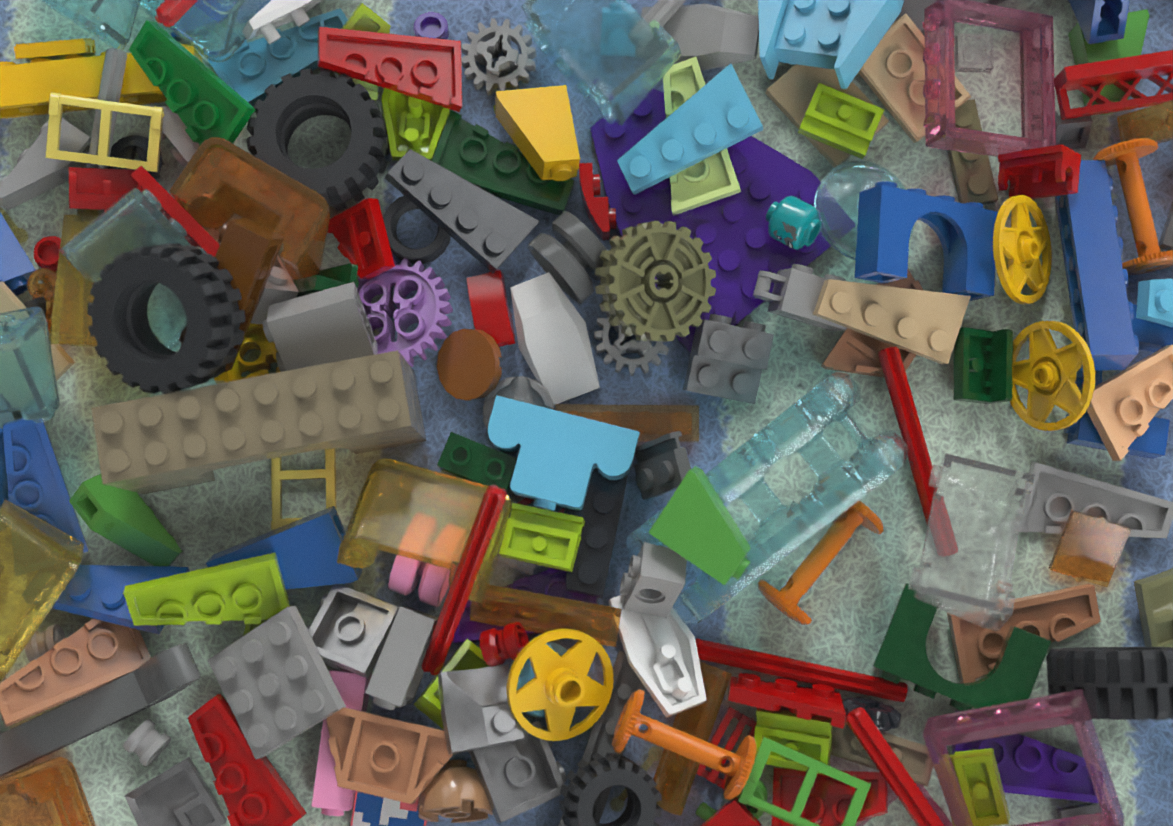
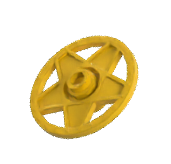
[993,195,1052,304]
[1010,321,1095,431]
[506,629,614,741]

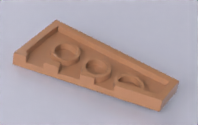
[947,584,1101,683]
[0,619,151,727]

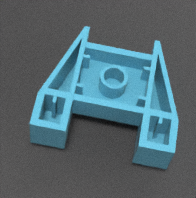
[758,0,904,89]

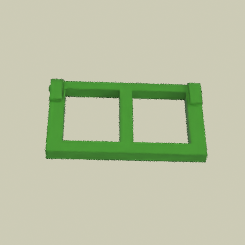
[738,737,871,826]

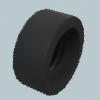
[383,196,451,264]

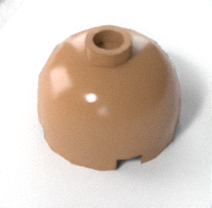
[418,760,493,823]

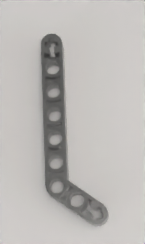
[0,643,201,777]

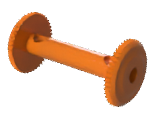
[1093,138,1173,275]
[758,490,884,625]
[612,690,757,800]

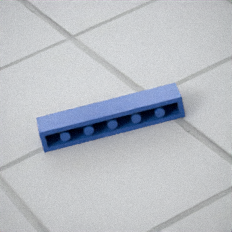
[1055,160,1139,371]

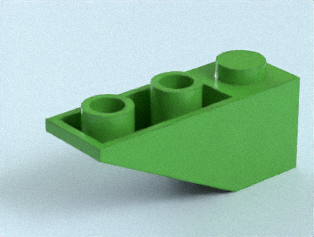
[69,474,182,566]

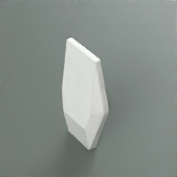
[242,0,323,45]
[510,272,600,405]
[608,595,707,718]

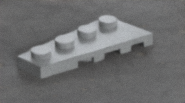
[1011,462,1173,538]

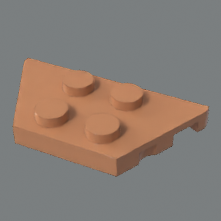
[821,269,923,378]
[326,707,454,804]

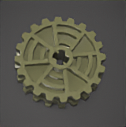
[595,221,716,341]

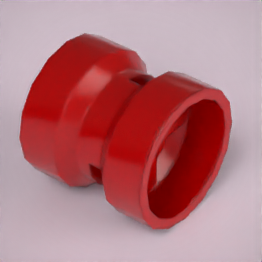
[480,622,529,667]

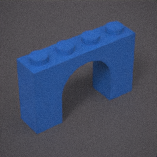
[854,181,998,301]
[1064,304,1173,459]

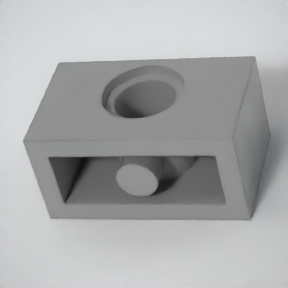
[620,542,687,618]

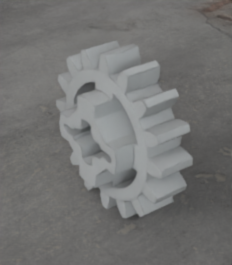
[461,18,536,96]
[594,311,669,376]

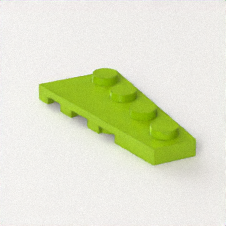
[123,552,290,626]

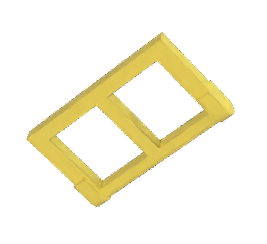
[46,92,164,172]
[271,448,337,530]

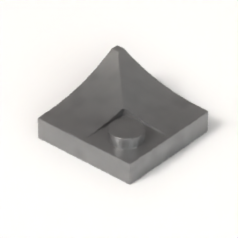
[438,664,525,755]
[125,757,227,826]

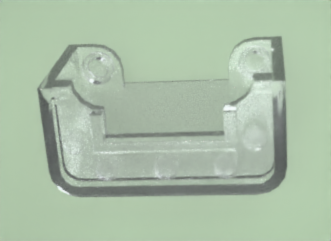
[909,454,1035,631]

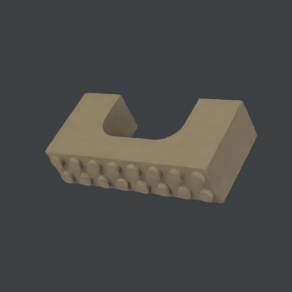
[91,350,427,494]

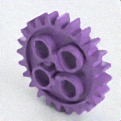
[357,258,453,367]

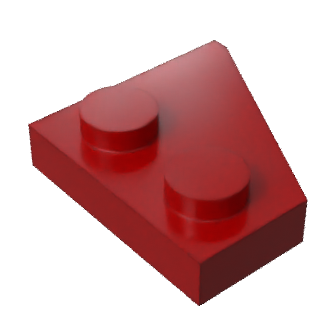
[322,198,395,279]

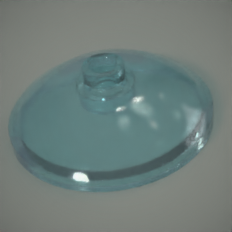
[814,160,915,260]

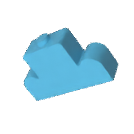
[488,395,640,511]

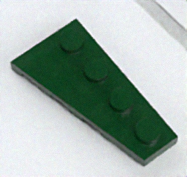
[432,110,574,216]

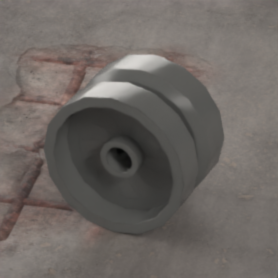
[527,211,607,304]

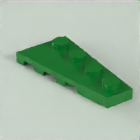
[128,20,255,167]

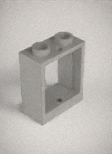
[365,606,438,710]

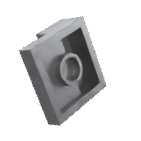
[683,314,774,404]
[307,584,399,678]
[469,721,567,823]

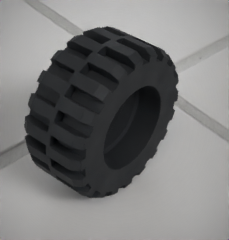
[246,69,389,213]
[87,243,245,394]
[1046,647,1173,720]

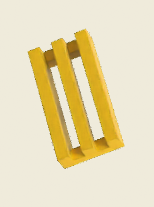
[14,38,96,59]

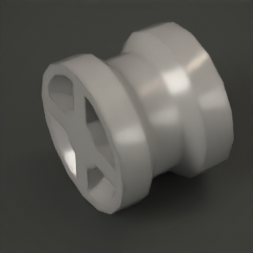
[24,624,66,662]
[123,719,171,767]

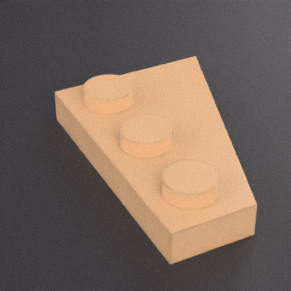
[1087,344,1173,461]

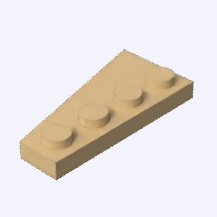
[813,279,971,364]

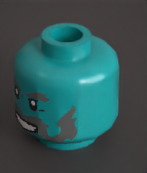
[765,196,822,250]

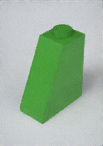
[1068,9,1149,115]
[648,466,751,586]

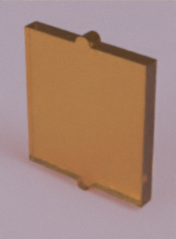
[1049,510,1131,587]

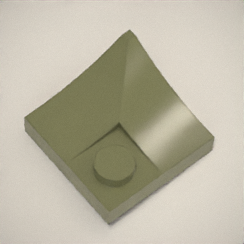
[1134,568,1173,647]

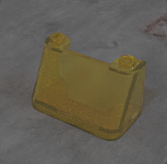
[337,458,512,603]
[0,499,84,682]

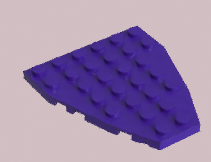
[590,85,857,354]

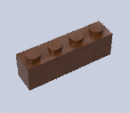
[179,217,285,373]

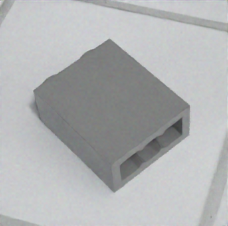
[263,282,378,372]

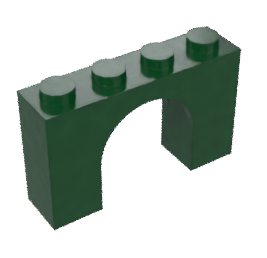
[873,583,1051,729]

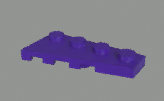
[951,710,1105,803]

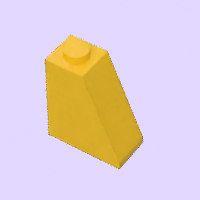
[495,85,580,181]

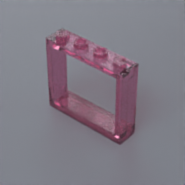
[922,0,1056,157]
[923,690,1124,826]

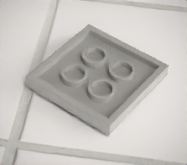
[208,605,346,760]

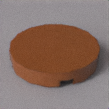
[437,328,502,401]

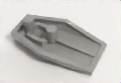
[636,4,759,71]

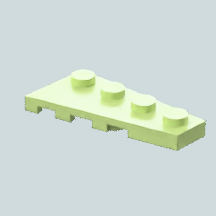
[662,57,741,216]

